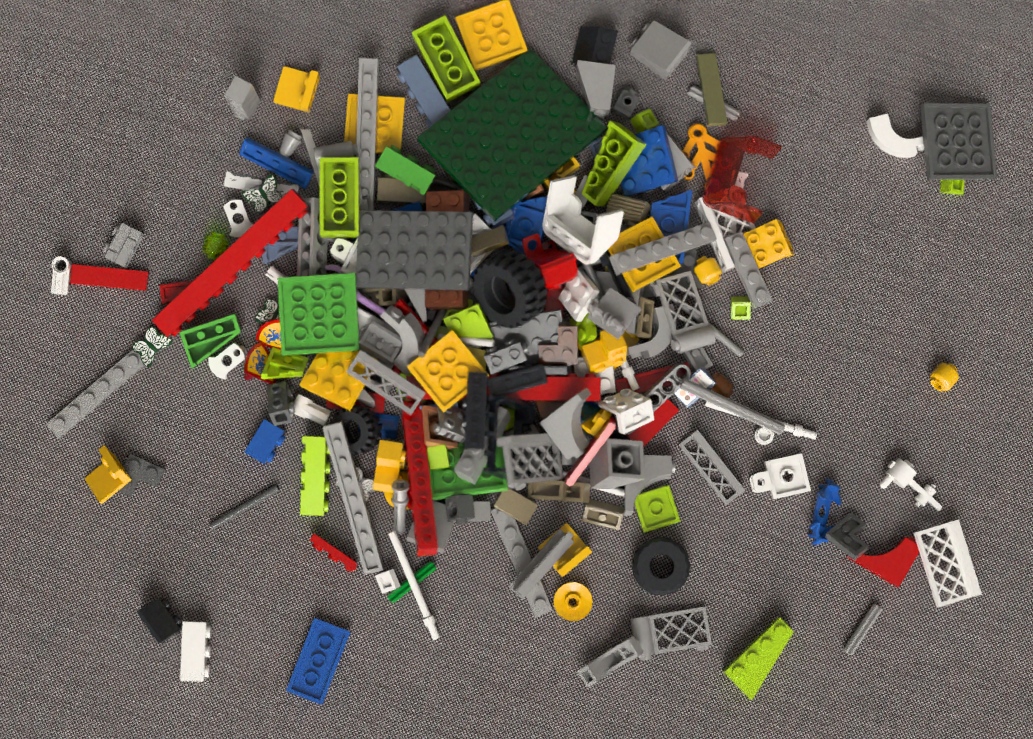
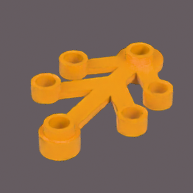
[683,123,731,195]

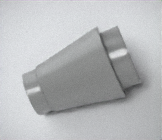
[279,130,302,158]

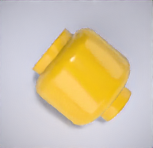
[694,256,722,286]
[930,363,959,391]

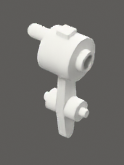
[880,458,942,511]

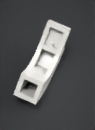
[866,114,924,158]

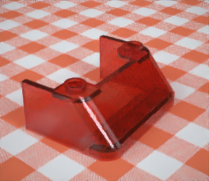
[702,135,782,224]

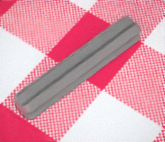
[688,85,740,121]
[843,604,882,655]

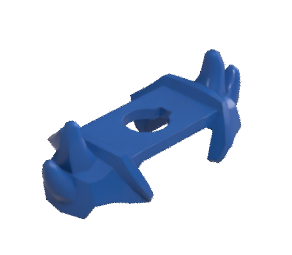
[807,478,842,545]

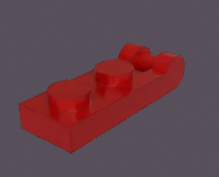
[310,534,357,571]

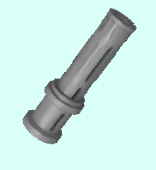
[391,480,409,534]

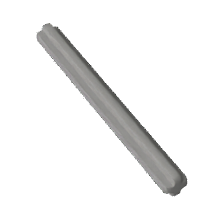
[680,379,785,435]

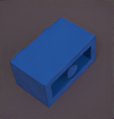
[244,419,286,465]

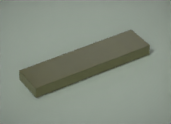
[696,53,727,126]

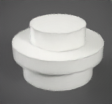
[754,426,774,445]

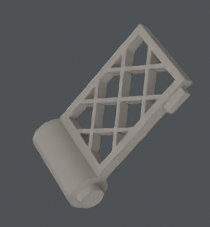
[314,141,369,211]
[653,271,716,354]
[630,606,712,661]

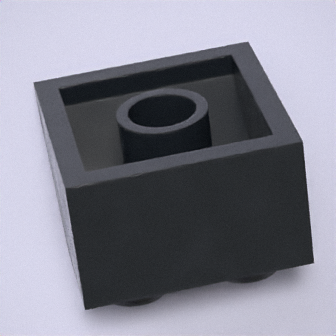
[571,27,618,65]
[136,598,183,644]

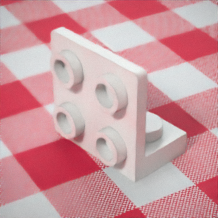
[598,389,654,434]

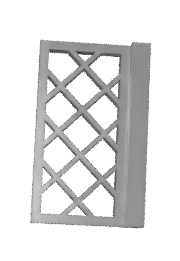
[497,434,563,485]
[508,529,574,600]

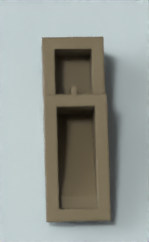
[527,481,590,503]

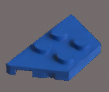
[650,190,692,264]
[505,196,548,255]

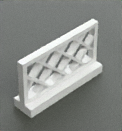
[695,185,755,273]
[914,520,982,608]

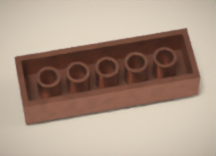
[425,190,469,310]

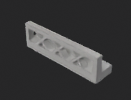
[346,350,426,415]
[678,430,746,505]

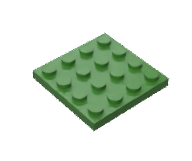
[278,273,360,356]
[426,434,508,500]

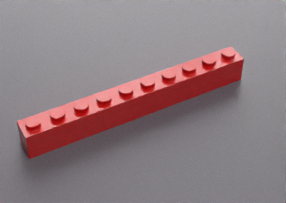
[152,189,309,337]
[406,373,601,401]

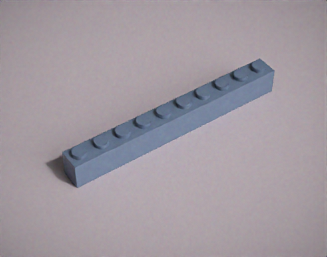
[396,55,514,229]

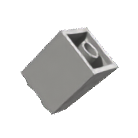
[630,21,692,81]
[576,60,616,120]
[589,439,645,490]
[406,500,455,553]

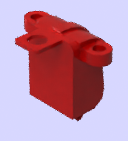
[522,234,578,289]

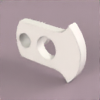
[223,199,254,237]
[209,343,247,380]

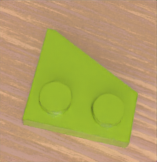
[570,301,597,349]
[443,303,494,339]
[261,347,309,379]

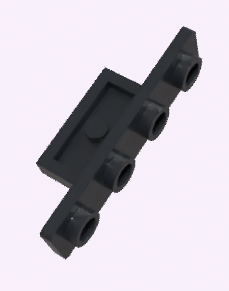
[462,372,488,450]

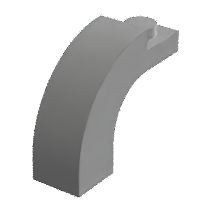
[626,304,676,359]
[380,305,425,375]
[577,636,644,688]

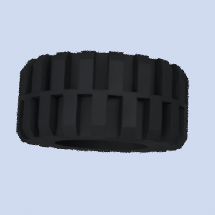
[472,250,547,328]

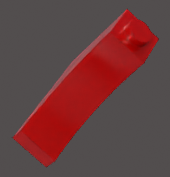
[846,536,919,587]

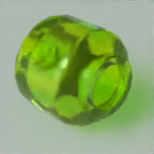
[202,232,229,260]

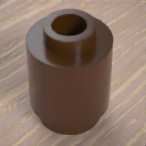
[711,371,735,398]

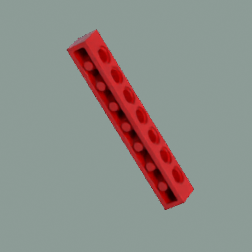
[400,400,438,556]

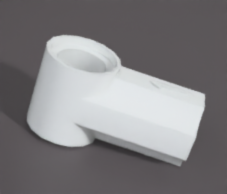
[51,256,72,295]
[293,394,331,426]

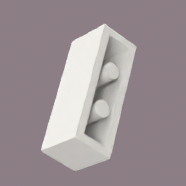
[180,621,212,681]

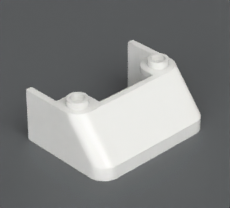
[542,175,624,265]

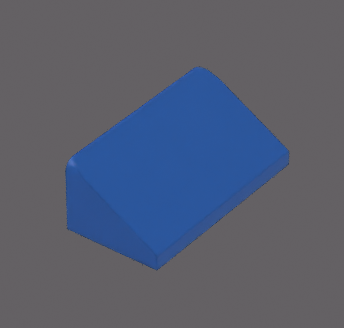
[359,413,399,439]

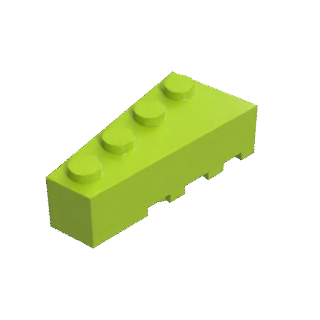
[582,120,647,207]

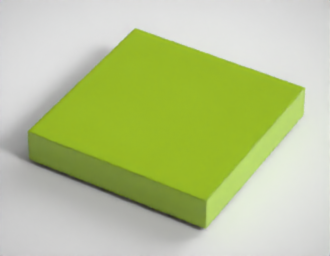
[634,485,681,533]

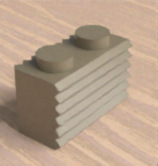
[605,193,651,227]

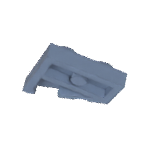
[263,227,299,264]

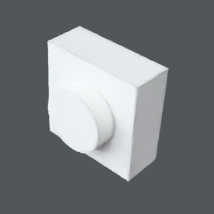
[375,569,401,594]

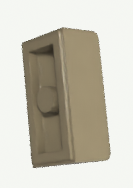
[471,225,510,257]
[636,297,655,339]
[494,488,538,525]
[582,499,624,530]

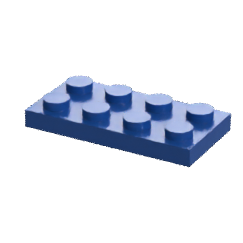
[286,618,351,705]

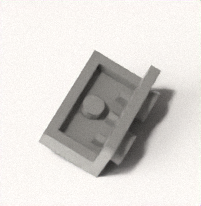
[359,321,402,366]

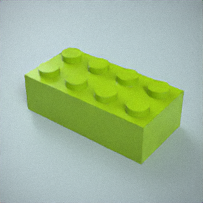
[412,15,480,103]
[319,157,360,238]

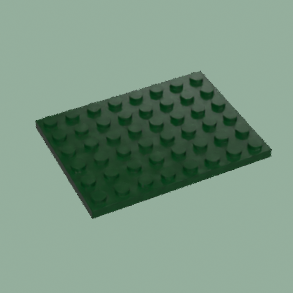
[417,48,608,222]

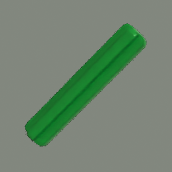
[387,561,436,603]

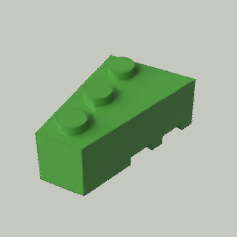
[375,145,437,195]
[179,313,242,368]

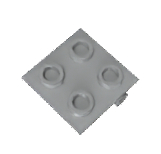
[587,287,642,339]
[433,404,466,443]

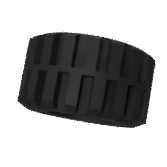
[330,405,382,456]

